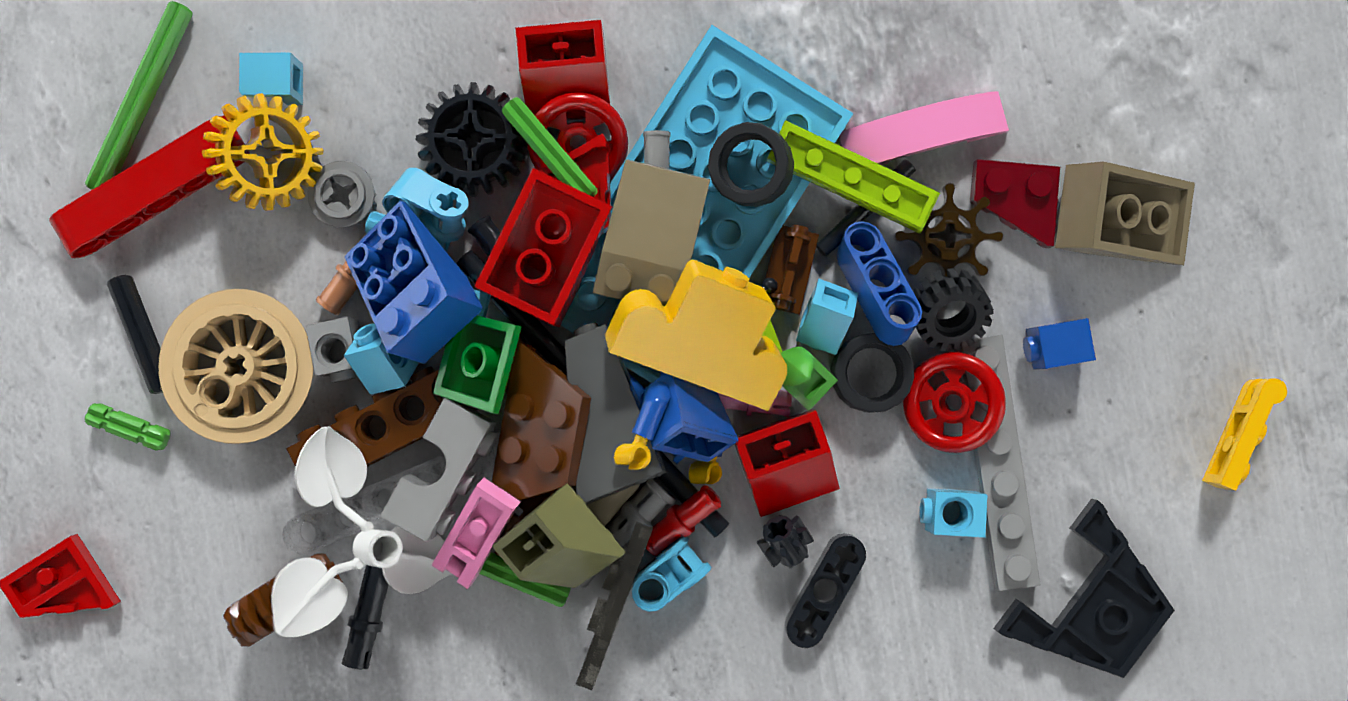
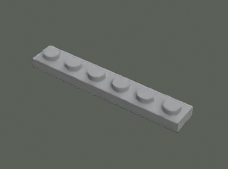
[959,335,1041,591]

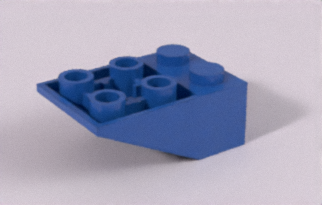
[344,200,483,364]

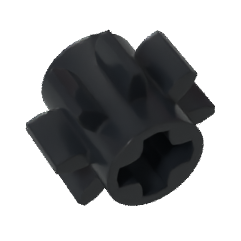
[757,515,814,569]

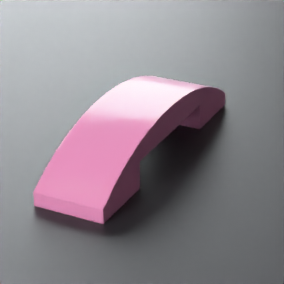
[838,91,1009,165]

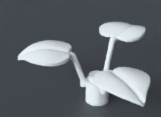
[272,426,452,637]

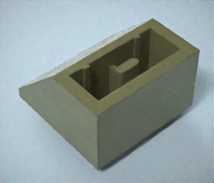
[492,483,625,588]

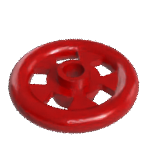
[528,92,629,181]
[903,352,1006,453]

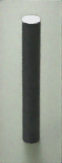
[816,159,916,257]

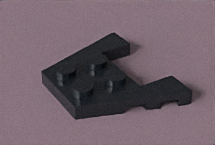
[993,498,1175,678]

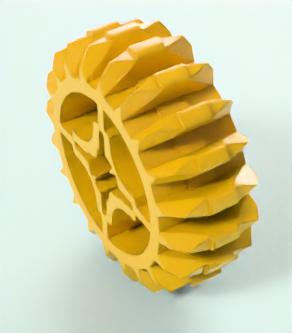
[202,93,324,211]

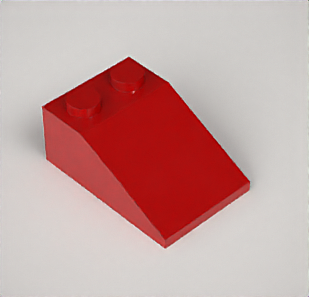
[474,168,613,328]

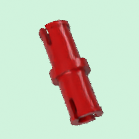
[641,485,721,556]

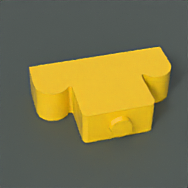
[605,260,787,411]

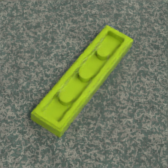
[767,120,940,234]

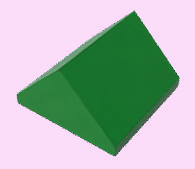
[433,315,521,414]

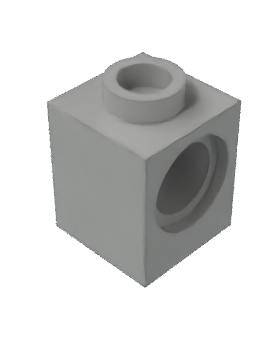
[305,317,360,383]

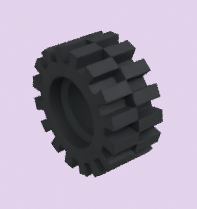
[913,268,994,351]

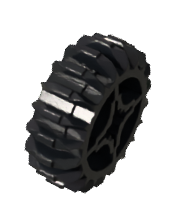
[416,82,528,197]

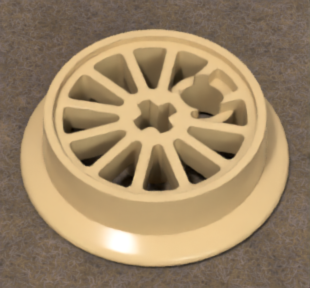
[159,289,314,444]

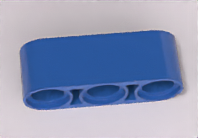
[836,221,922,346]

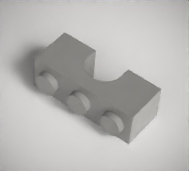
[380,398,498,542]

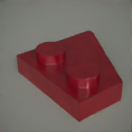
[970,159,1060,248]

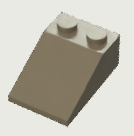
[593,159,711,306]
[1055,161,1195,265]

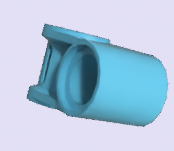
[382,168,468,242]
[632,536,712,612]

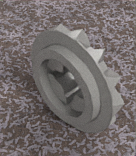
[307,161,377,229]

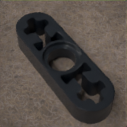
[784,533,866,648]

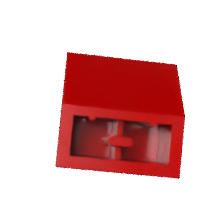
[515,20,610,120]
[734,410,840,517]

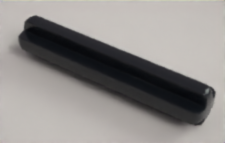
[107,275,163,394]

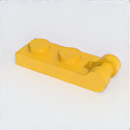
[1202,378,1287,491]

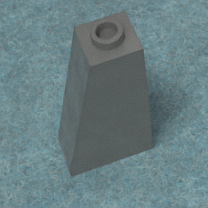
[565,322,667,505]

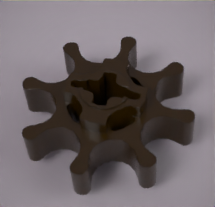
[894,183,1003,277]

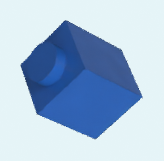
[1023,318,1096,370]

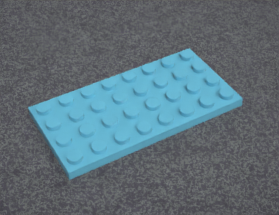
[561,25,854,383]

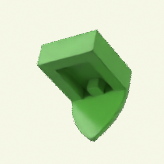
[780,347,838,411]

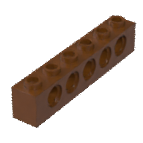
[286,332,527,467]

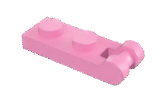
[432,477,520,589]

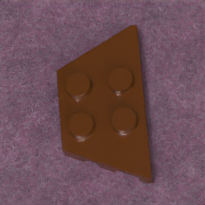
[491,343,592,501]

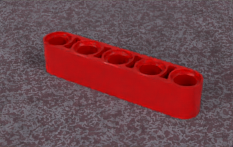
[49,116,250,258]

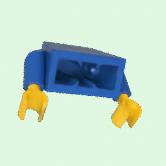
[614,371,739,484]

